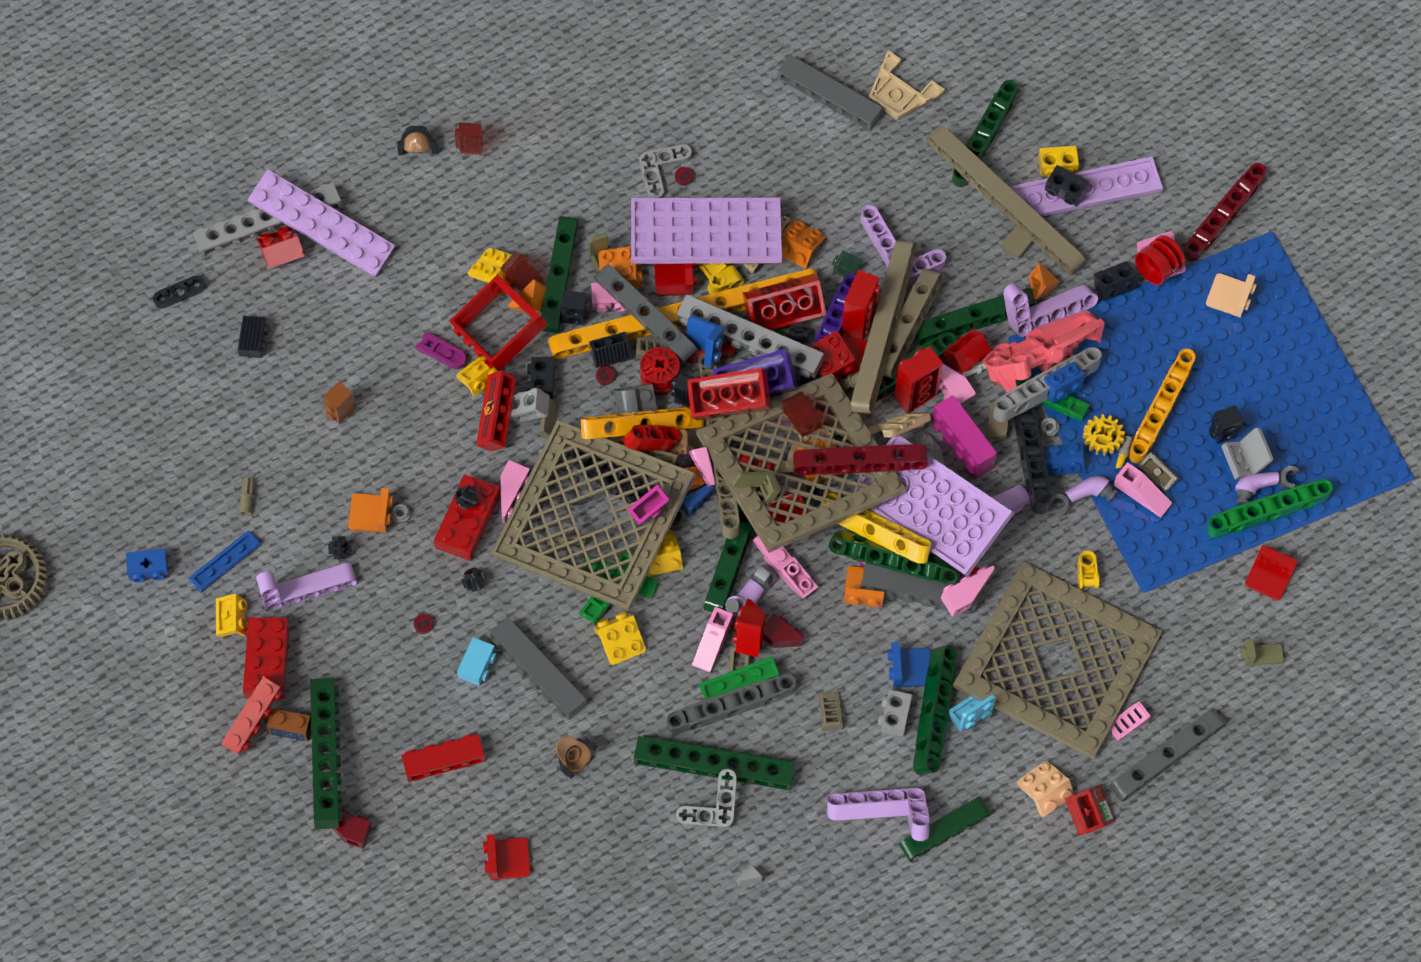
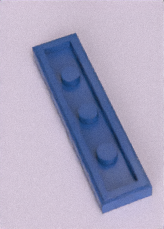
[189,530,261,593]

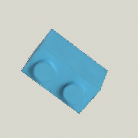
[457,638,497,686]

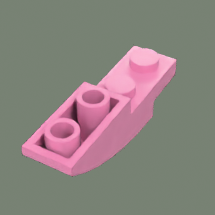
[753,536,818,599]

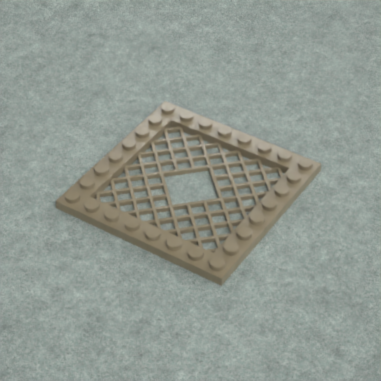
[696,373,906,553]
[491,420,695,611]
[953,561,1162,759]

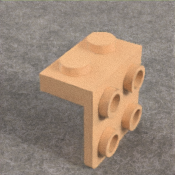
[1206,273,1257,318]
[1017,761,1074,817]

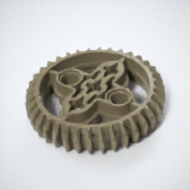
[0,533,48,621]

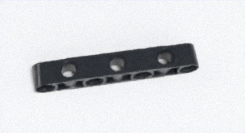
[1014,407,1051,515]
[572,450,683,531]

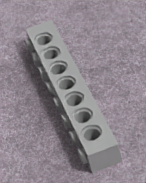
[193,183,342,259]
[677,294,824,379]

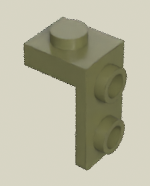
[589,234,608,273]
[732,471,781,502]
[1240,639,1284,666]

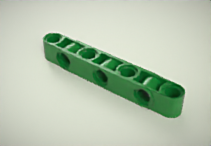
[1206,479,1333,538]

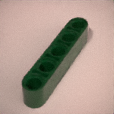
[899,796,992,862]

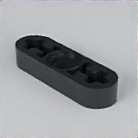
[153,275,205,309]

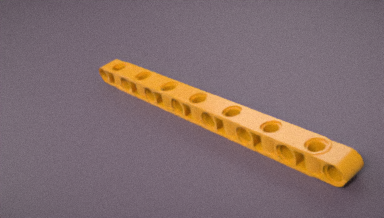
[548,269,821,359]

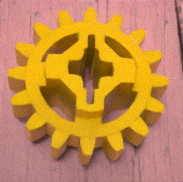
[1083,414,1125,456]

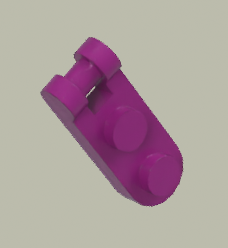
[415,332,466,369]

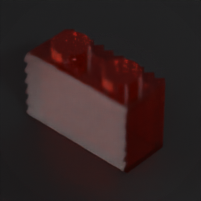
[455,122,483,156]
[500,253,544,294]
[781,391,823,437]

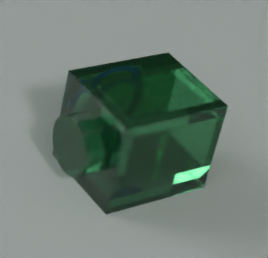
[832,250,862,277]

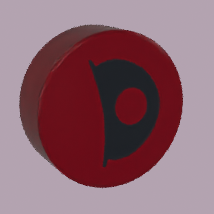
[675,167,693,186]
[596,366,615,386]
[414,614,433,634]

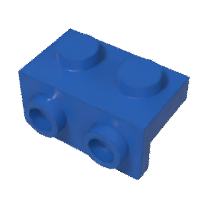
[1044,362,1085,404]
[1045,443,1086,476]

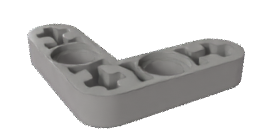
[639,144,692,198]
[676,768,736,827]

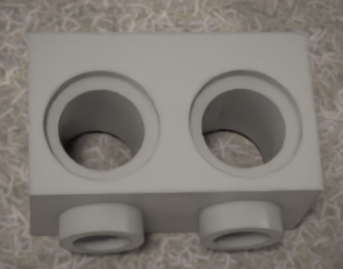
[510,388,550,424]
[877,690,912,737]

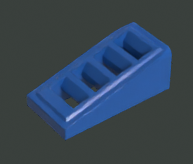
[681,485,716,517]

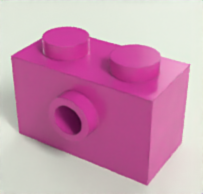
[627,485,670,525]

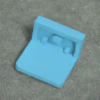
[948,694,996,732]

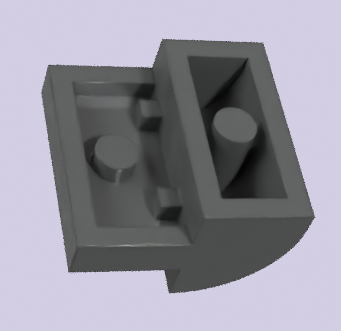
[614,383,657,425]

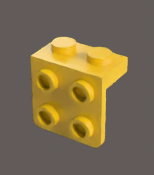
[468,248,523,297]
[636,530,683,577]
[593,611,646,665]

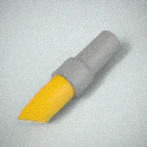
[1116,436,1133,468]

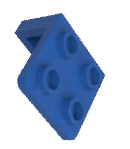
[686,315,724,369]
[887,642,930,688]

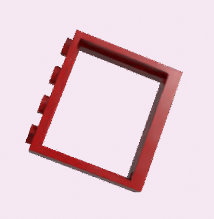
[449,274,548,371]

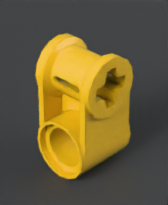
[707,265,744,294]
[1077,550,1099,589]

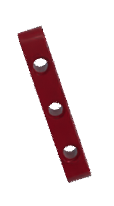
[1183,163,1266,262]
[793,444,928,475]

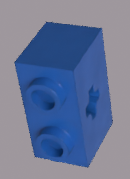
[126,548,169,583]

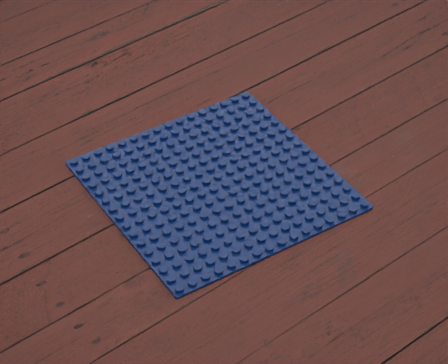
[1008,232,1414,593]

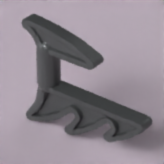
[542,468,589,506]

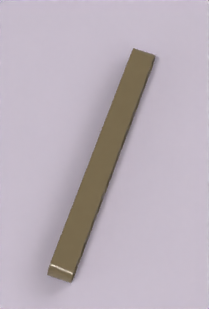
[927,125,1085,274]
[851,240,917,413]
[698,353,739,539]

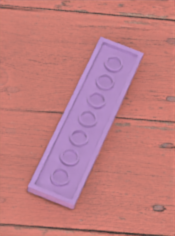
[1011,156,1163,217]
[248,169,395,277]

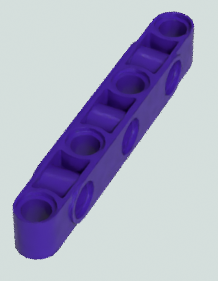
[800,274,855,384]

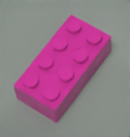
[931,395,997,480]

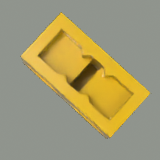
[1038,146,1079,177]

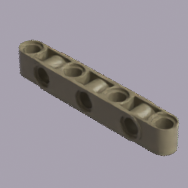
[883,269,943,378]

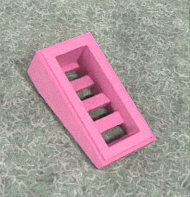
[689,447,715,487]
[1109,701,1150,742]

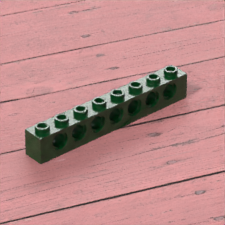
[310,678,343,830]
[634,735,795,791]

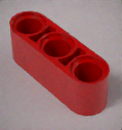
[623,425,680,451]

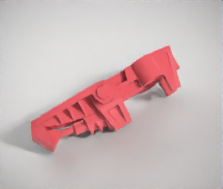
[983,310,1105,392]

